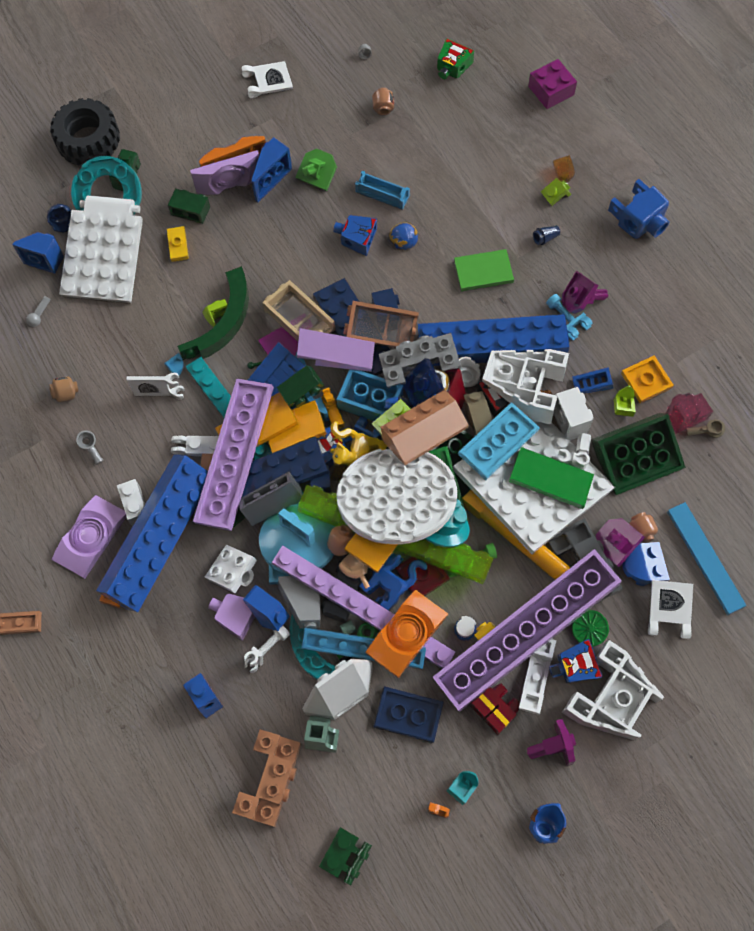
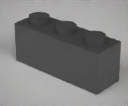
[239,472,303,526]

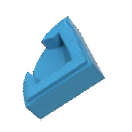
[164,353,184,376]

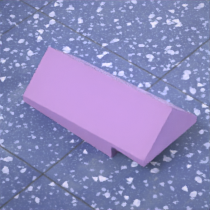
[297,328,375,372]

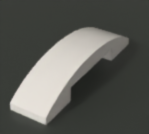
[519,639,556,715]

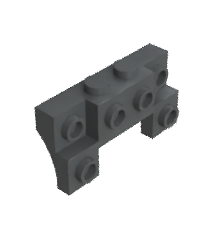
[548,519,623,605]

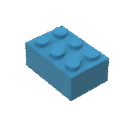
[337,369,403,421]

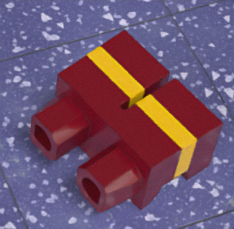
[470,683,520,736]

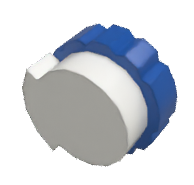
[454,616,476,641]

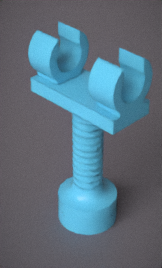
[546,294,593,340]

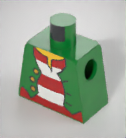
[437,38,474,80]

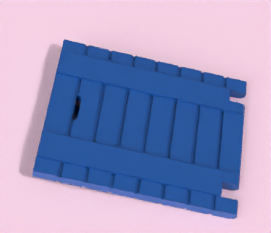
[248,342,321,410]

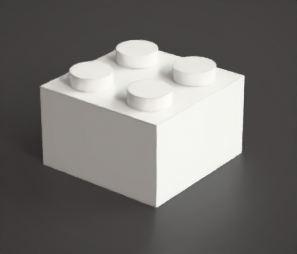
[554,387,593,440]

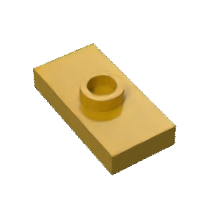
[167,226,189,262]

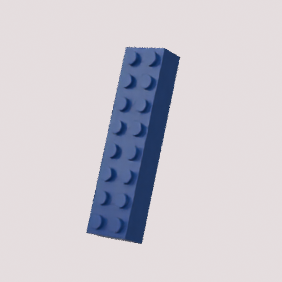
[417,314,569,367]
[96,455,208,612]

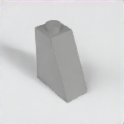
[278,576,320,629]

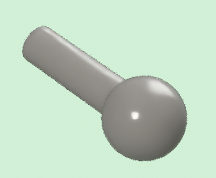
[26,296,51,327]

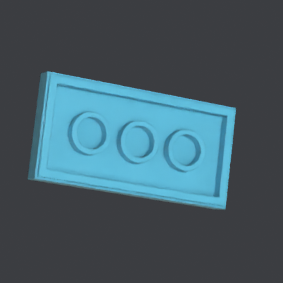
[458,402,540,480]

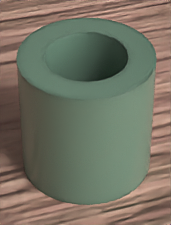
[340,620,356,635]

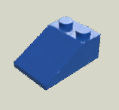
[251,137,292,203]

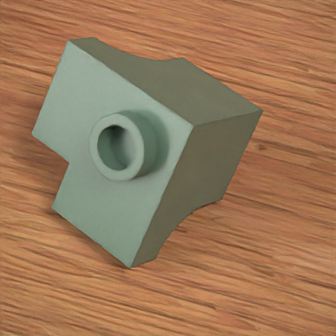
[304,716,339,753]

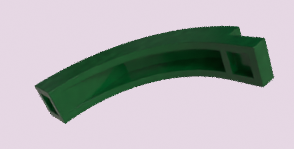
[177,266,249,360]

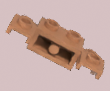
[232,729,301,827]

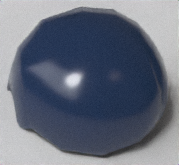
[46,204,71,233]

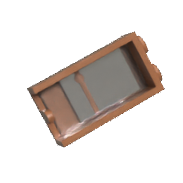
[343,301,419,348]

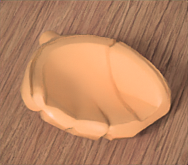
[339,554,370,589]

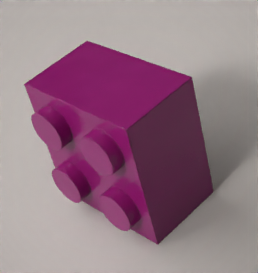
[528,59,577,109]

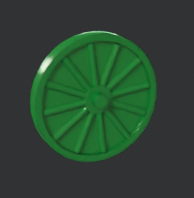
[572,610,609,647]

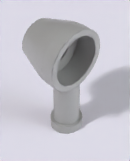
[76,430,104,465]

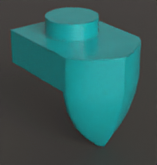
[446,771,479,805]

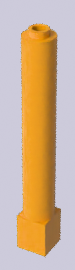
[462,490,571,580]

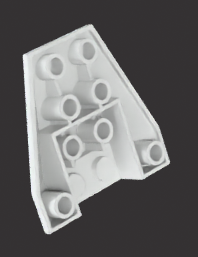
[302,659,373,720]

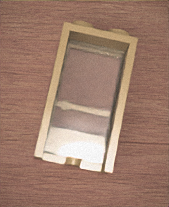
[263,280,336,341]

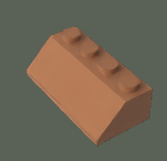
[381,390,469,465]

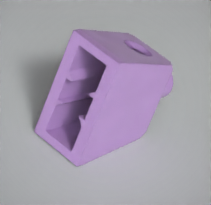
[208,594,255,641]

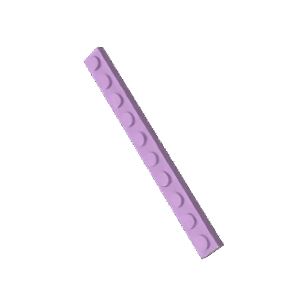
[271,545,455,669]

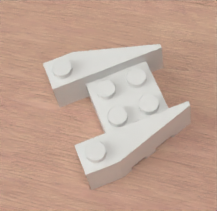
[562,640,664,740]

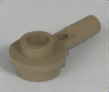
[686,419,725,438]

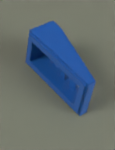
[572,367,614,394]

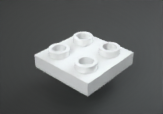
[205,545,257,593]

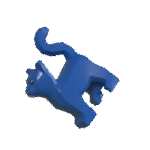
[359,553,427,611]

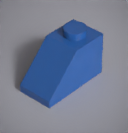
[243,585,290,631]

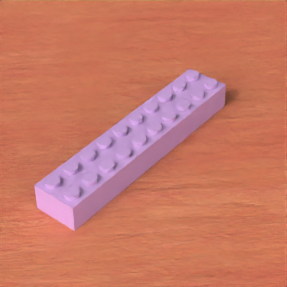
[433,549,621,712]

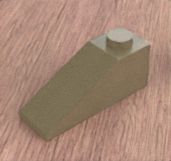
[464,391,492,436]

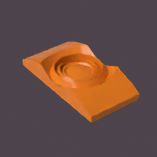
[199,136,266,167]
[366,590,448,678]

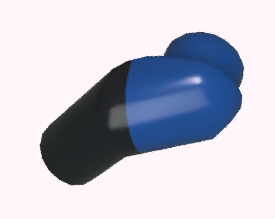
[384,397,411,410]

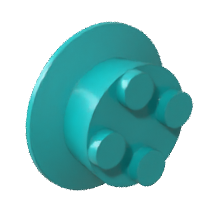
[425,499,470,547]

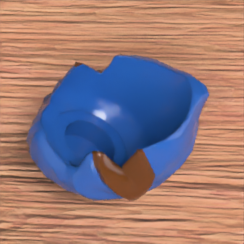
[529,803,566,844]

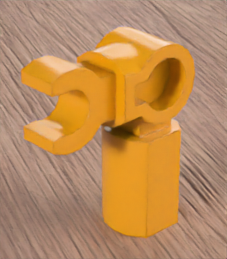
[322,388,344,430]

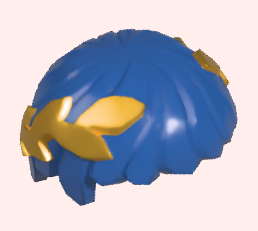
[389,222,418,250]

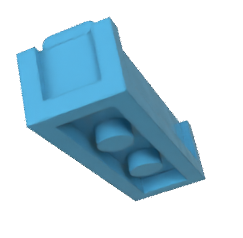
[355,171,410,209]

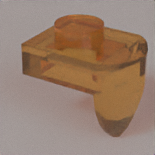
[553,155,575,182]

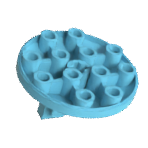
[259,504,336,575]

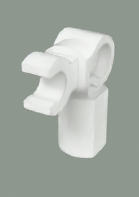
[557,433,591,470]

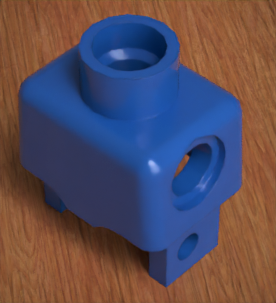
[608,179,670,239]

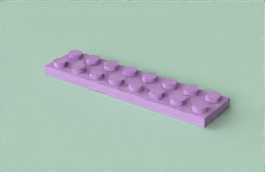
[193,379,274,531]

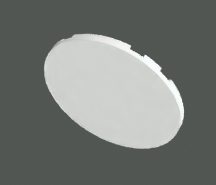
[337,449,457,544]

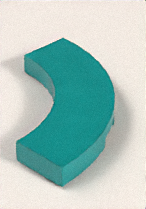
[290,615,336,680]

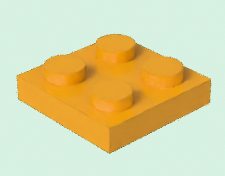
[621,355,674,403]

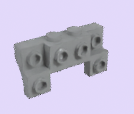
[379,333,461,389]

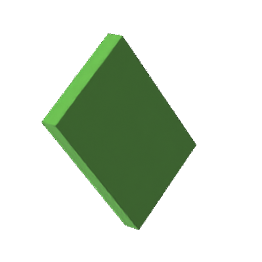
[454,249,514,291]

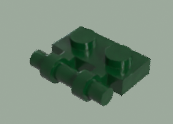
[319,827,372,886]

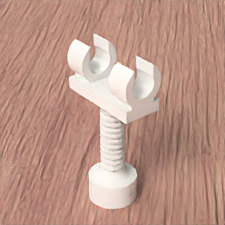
[244,626,290,673]

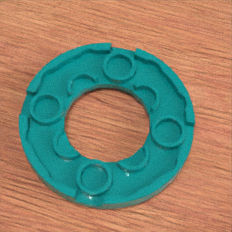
[71,156,142,216]

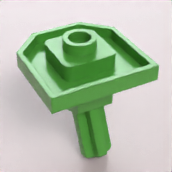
[295,148,337,191]

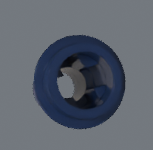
[533,225,560,245]

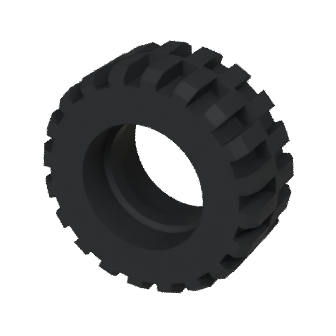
[50,98,120,165]

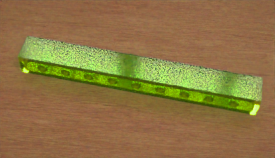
[298,485,493,585]

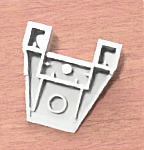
[482,349,569,425]

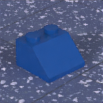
[12,232,64,274]

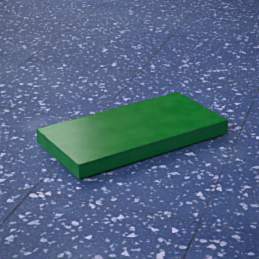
[509,447,594,509]

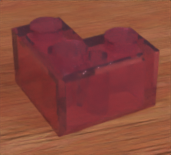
[665,393,713,434]

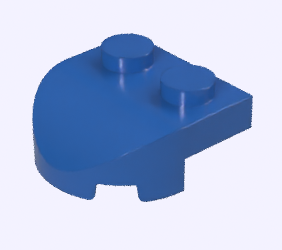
[622,542,670,586]

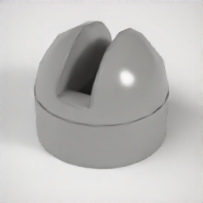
[358,44,372,59]

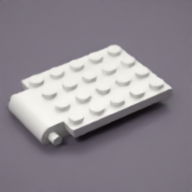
[59,196,143,303]

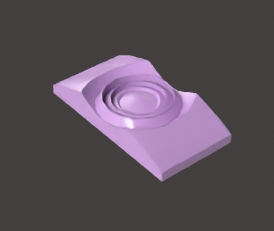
[190,150,259,195]
[52,495,127,579]

